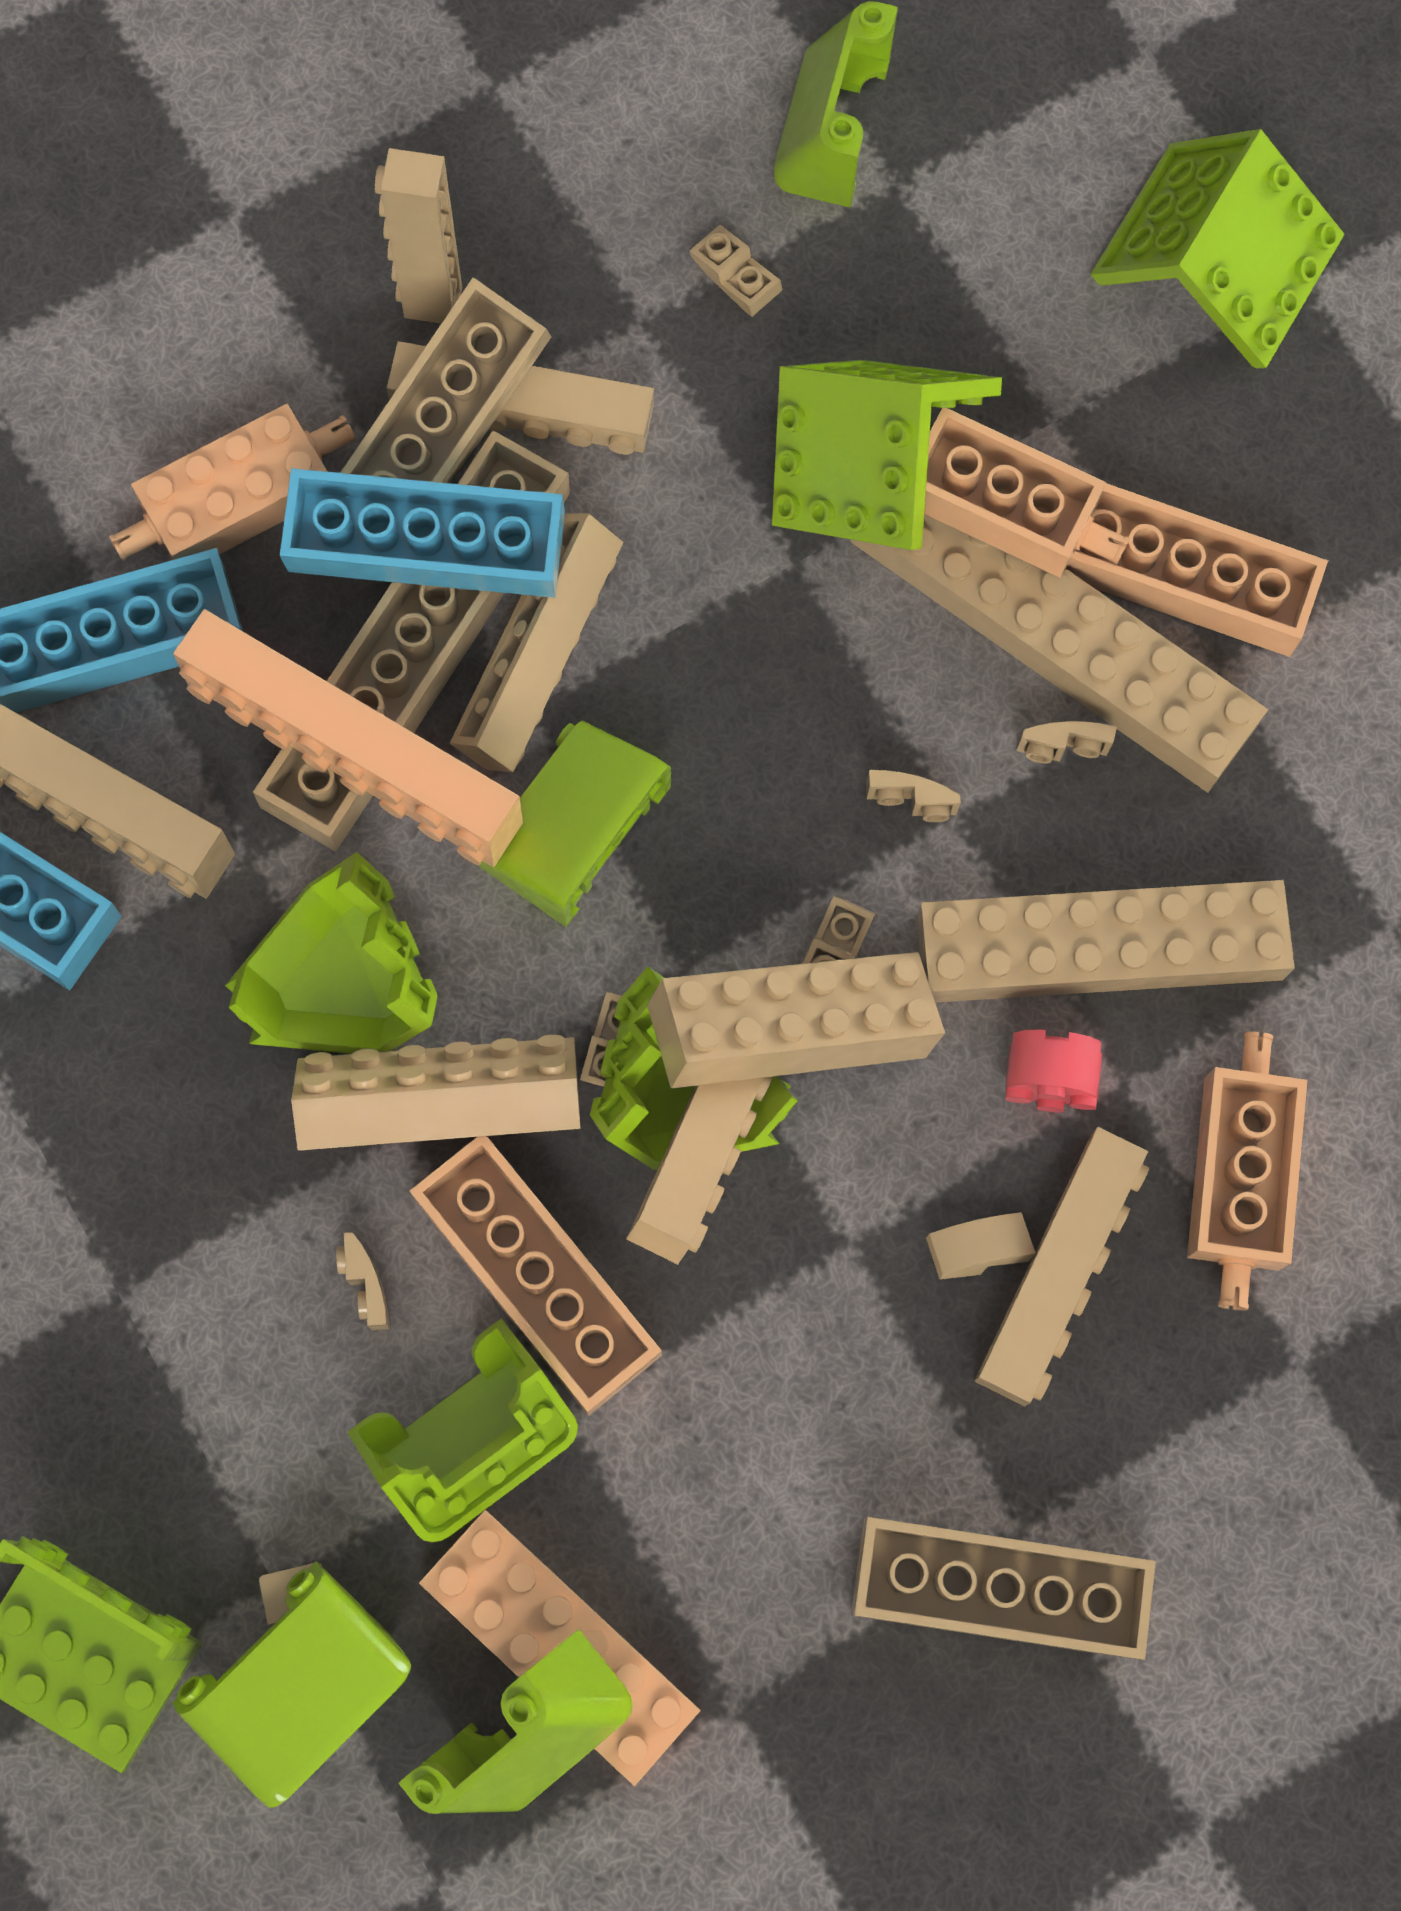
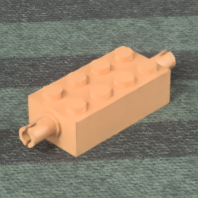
[109,403,356,562]
[924,408,1130,578]
[1187,1032,1307,1310]

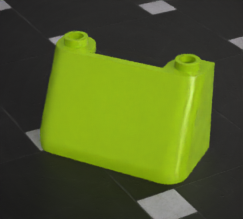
[774,1,898,208]
[479,720,671,927]
[347,1318,578,1542]
[172,1561,411,1808]
[399,1629,633,1814]

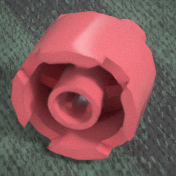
[1005,1029,1102,1113]

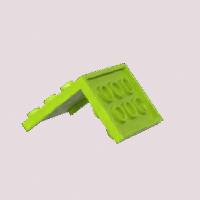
[1090,129,1344,368]
[772,360,1002,550]
[0,1536,202,1774]

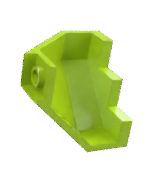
[225,852,438,1054]
[590,966,798,1170]

